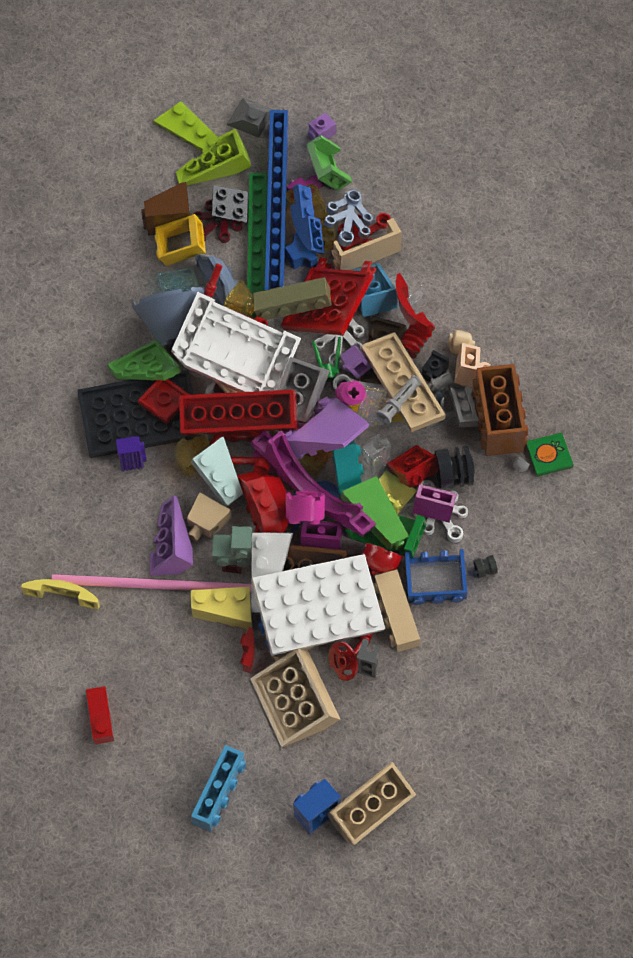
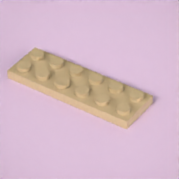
[361,332,446,432]

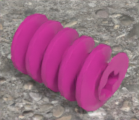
[335,381,366,406]

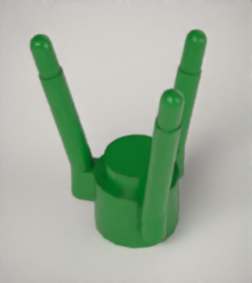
[312,337,341,382]

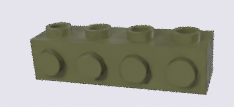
[253,277,331,320]

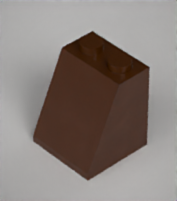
[141,182,190,236]

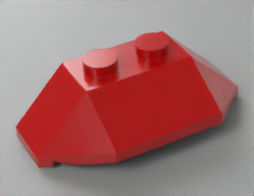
[237,471,289,533]

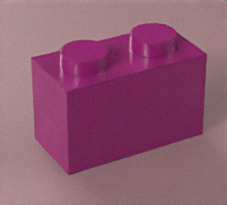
[412,484,457,523]
[301,521,342,549]

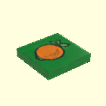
[526,432,574,477]

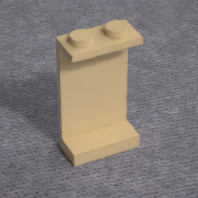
[332,218,401,270]

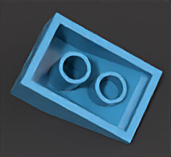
[352,263,398,317]

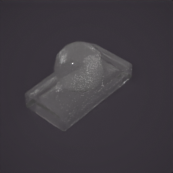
[397,286,427,322]

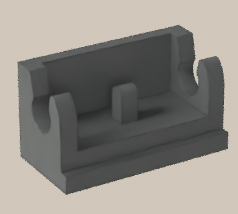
[357,638,378,678]

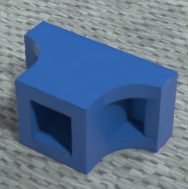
[285,233,318,270]

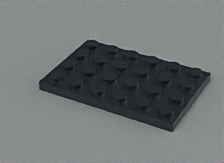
[77,369,202,458]

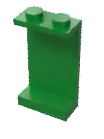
[345,515,427,559]

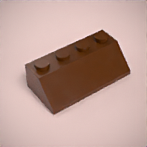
[283,544,348,571]

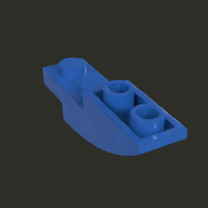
[290,184,324,254]

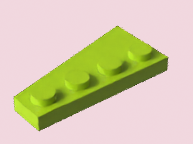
[154,101,218,151]

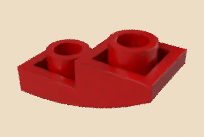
[240,627,255,673]

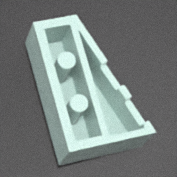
[191,437,243,507]

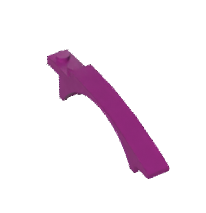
[251,431,376,536]

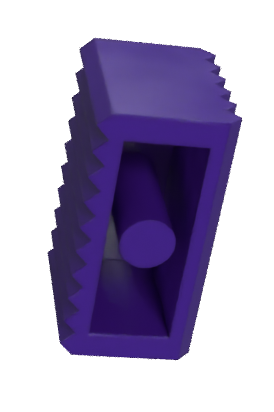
[116,436,147,472]

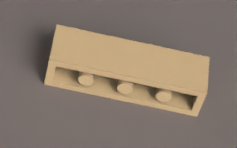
[373,570,420,652]

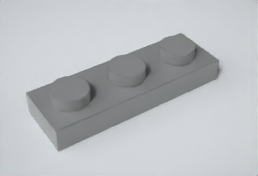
[448,382,478,427]

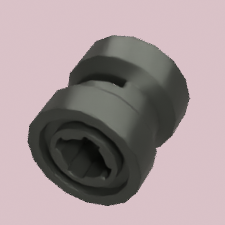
[473,555,498,579]

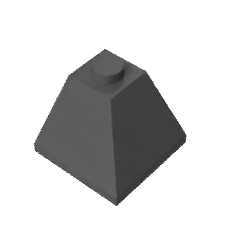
[227,98,274,137]

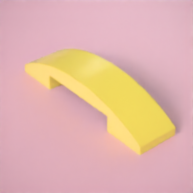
[21,579,100,610]

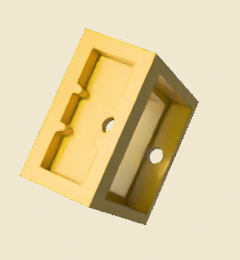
[154,214,206,266]

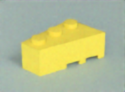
[191,586,252,630]

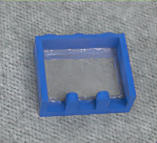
[405,549,468,605]

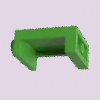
[307,135,352,190]

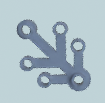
[324,190,373,247]

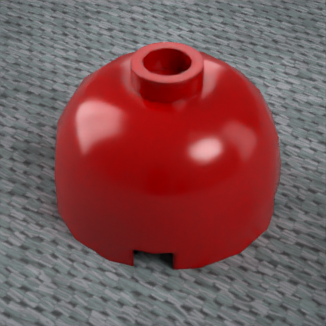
[362,543,402,576]

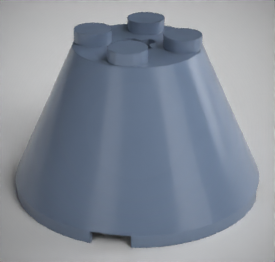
[132,287,205,347]

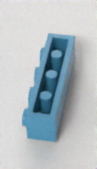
[191,745,246,832]

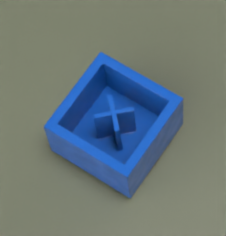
[293,779,341,835]

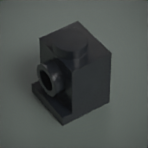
[421,350,449,382]

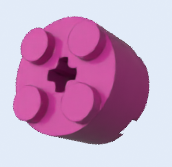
[286,491,325,524]

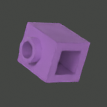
[308,112,336,140]
[340,344,372,379]

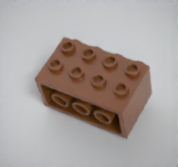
[472,364,528,456]

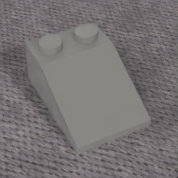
[278,357,329,423]

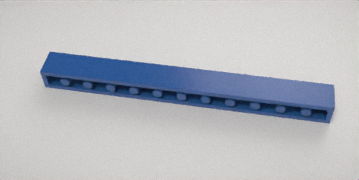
[265,110,288,290]

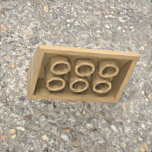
[250,649,341,747]

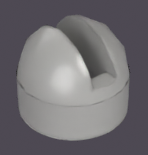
[513,456,530,473]

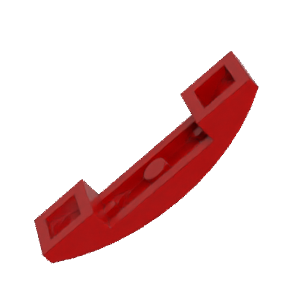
[396,273,432,338]

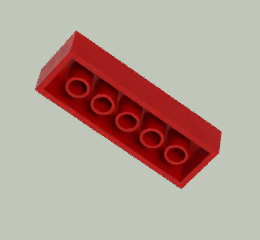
[179,389,298,436]

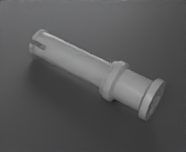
[376,375,421,425]

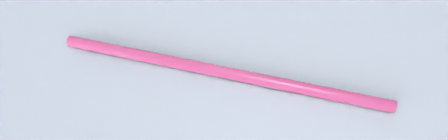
[52,574,251,594]

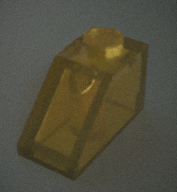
[225,280,254,317]

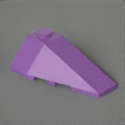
[150,495,193,576]

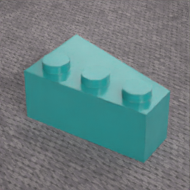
[332,440,364,500]

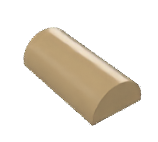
[328,762,416,845]

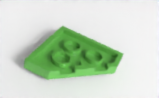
[107,340,181,380]

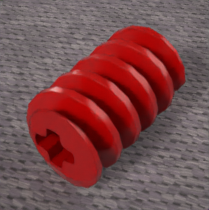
[400,320,435,359]

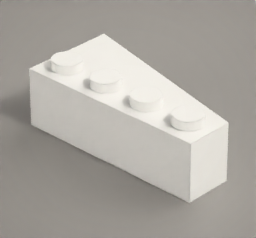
[251,533,293,612]

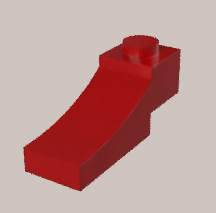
[86,686,114,745]

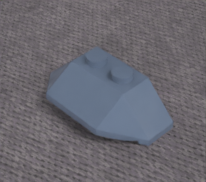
[195,254,241,311]

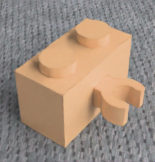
[454,343,491,387]

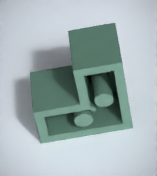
[212,526,253,567]

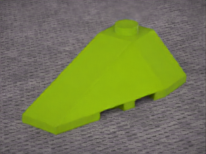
[176,129,252,186]

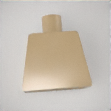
[187,493,231,542]

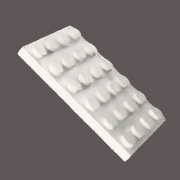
[251,554,385,656]

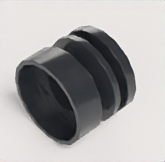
[434,446,475,490]

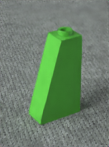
[340,476,409,550]

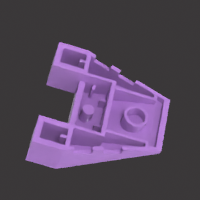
[283,397,370,459]

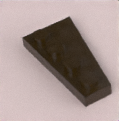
[360,316,407,385]

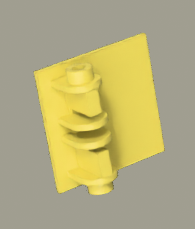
[379,470,417,515]

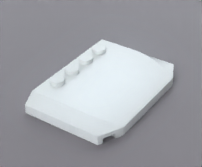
[171,292,301,392]

